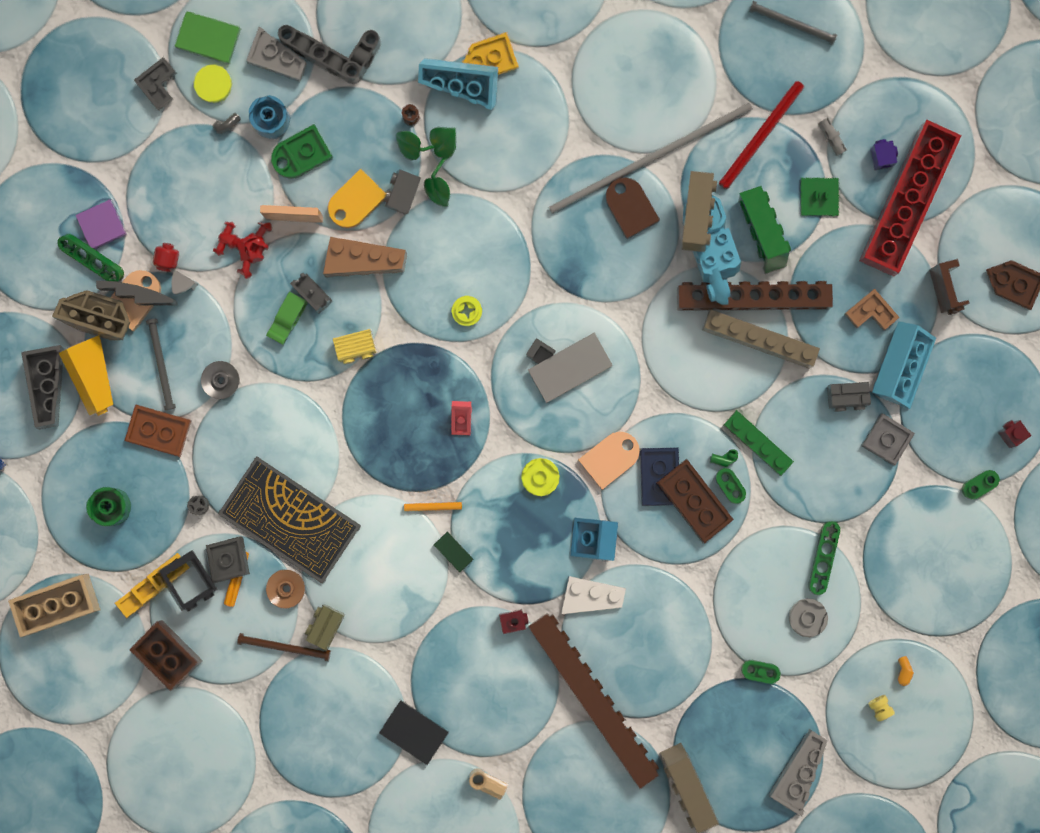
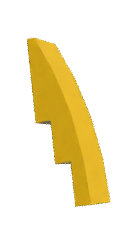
[115,553,190,619]

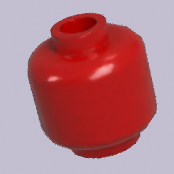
[152,243,179,272]

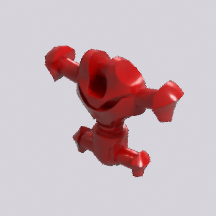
[213,222,272,279]

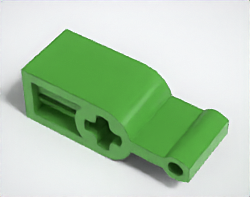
[266,291,308,345]

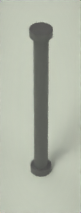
[749,1,837,45]
[146,319,176,410]

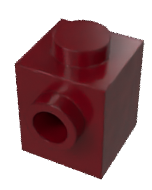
[998,420,1032,448]
[499,609,529,634]

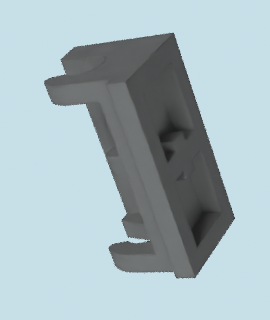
[290,273,333,313]

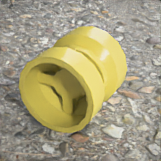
[868,695,895,721]

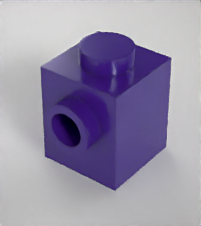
[870,139,898,170]

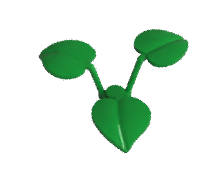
[396,127,456,207]

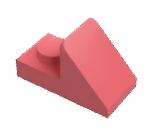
[451,401,472,435]

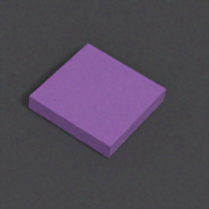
[76,200,127,249]

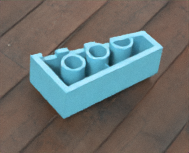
[418,59,498,110]

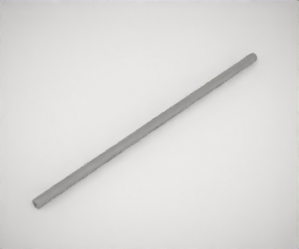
[549,103,752,214]

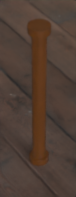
[237,633,331,662]

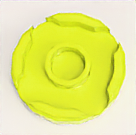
[194,65,232,103]
[521,458,560,496]

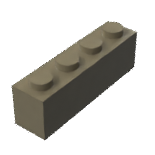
[682,171,717,252]

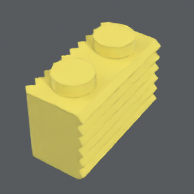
[333,329,377,364]

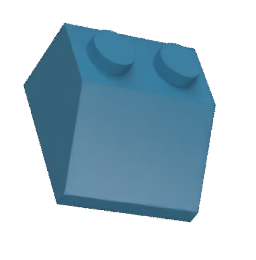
[570,518,618,561]

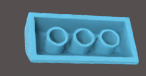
[872,321,936,409]

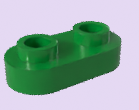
[715,468,746,504]
[962,470,1000,499]
[741,660,781,684]

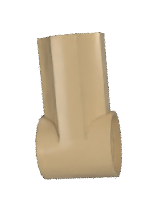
[469,769,508,800]

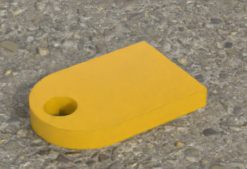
[328,169,385,228]

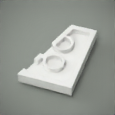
[561,576,626,614]

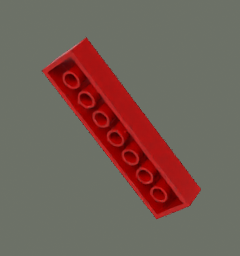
[859,120,962,277]

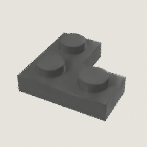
[134,57,176,111]

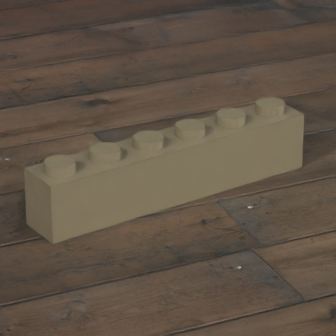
[702,310,820,369]

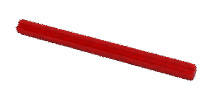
[719,81,804,189]

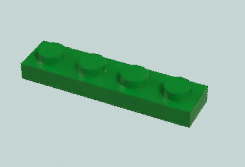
[723,410,794,476]

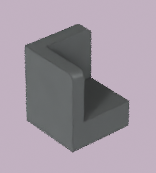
[526,338,556,364]

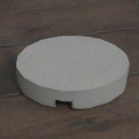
[789,598,828,637]

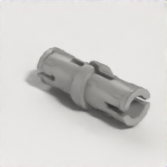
[818,117,847,156]

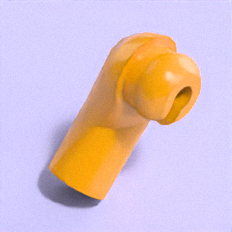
[898,656,914,686]

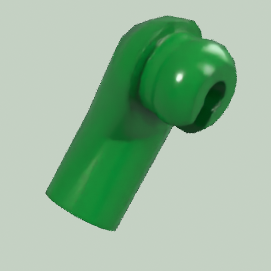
[710,449,738,467]

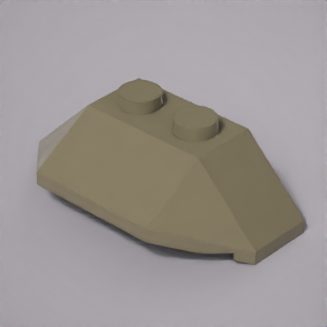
[52,290,130,341]

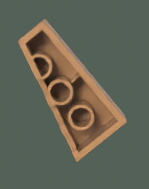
[323,237,407,278]

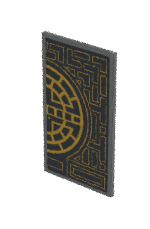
[218,456,361,584]

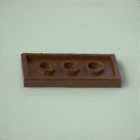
[656,459,734,544]

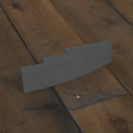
[96,281,177,306]

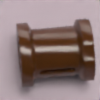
[402,104,420,126]

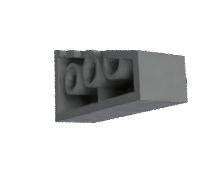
[21,345,64,430]

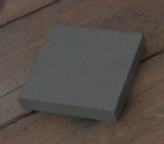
[206,536,250,583]

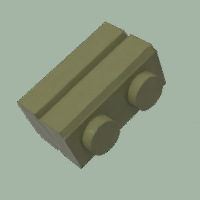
[305,604,345,650]

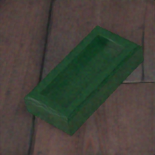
[433,531,474,572]

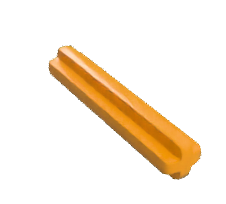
[224,552,249,607]

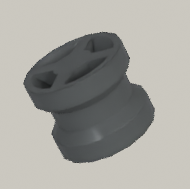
[187,496,210,515]

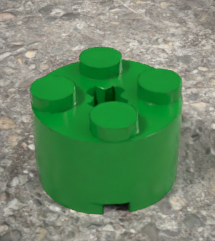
[86,487,131,526]

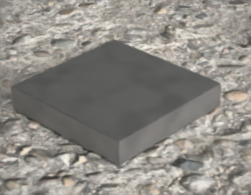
[861,413,915,466]

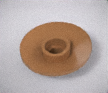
[266,570,305,608]

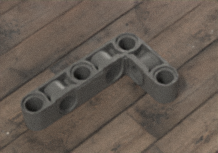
[278,25,381,84]

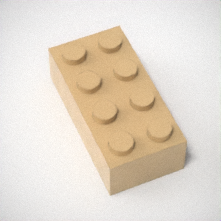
[8,574,100,637]

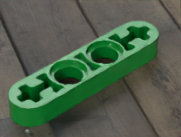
[57,234,124,282]
[808,521,840,595]

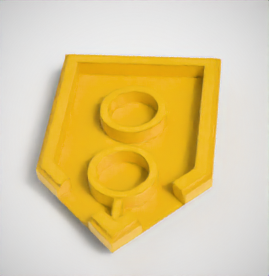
[462,32,519,75]

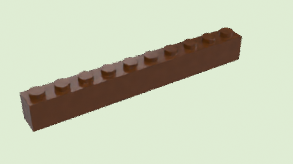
[528,613,659,789]

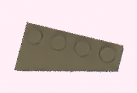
[660,743,719,833]

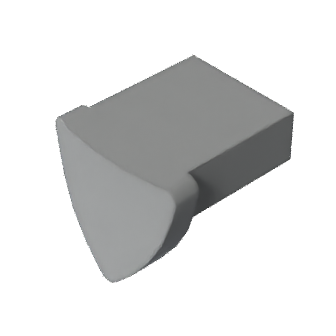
[171,270,198,295]

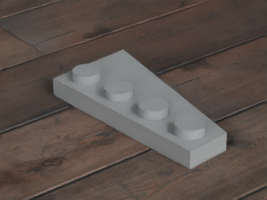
[769,729,828,817]

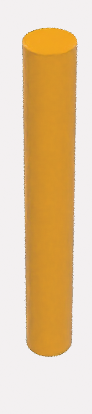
[404,502,462,511]

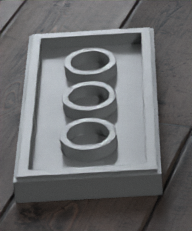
[528,332,613,403]

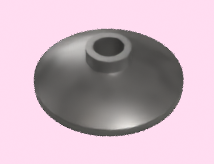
[201,361,240,399]

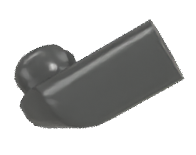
[213,113,241,134]

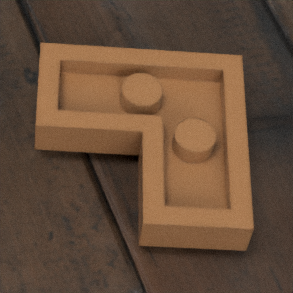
[845,289,900,331]

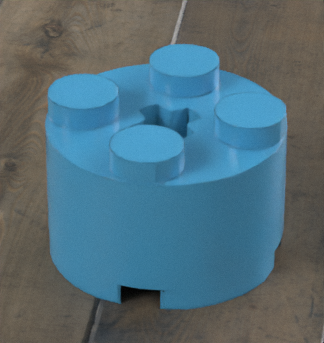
[249,95,290,139]

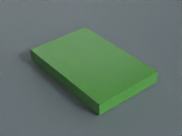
[175,11,241,64]

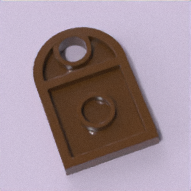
[606,178,660,239]

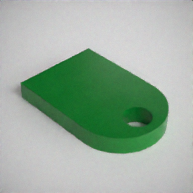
[271,124,333,178]

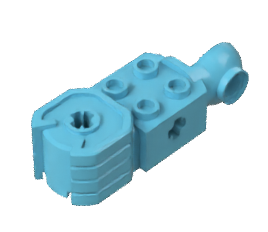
[683,195,741,305]

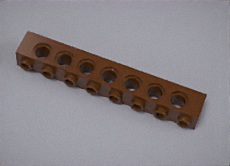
[677,281,833,311]

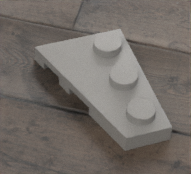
[246,26,307,81]

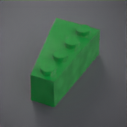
[739,186,791,274]

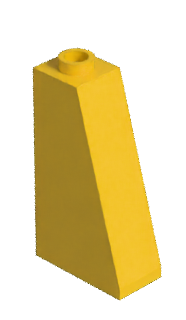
[59,335,113,416]

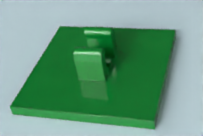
[801,178,839,216]

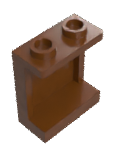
[929,259,970,315]

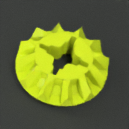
[452,296,482,326]

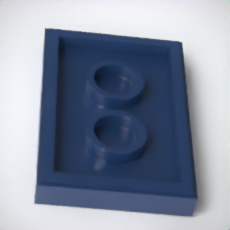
[640,447,679,506]

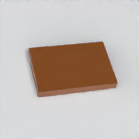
[124,404,192,457]

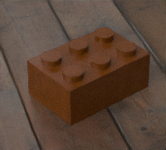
[129,620,203,691]

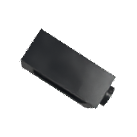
[157,550,217,612]

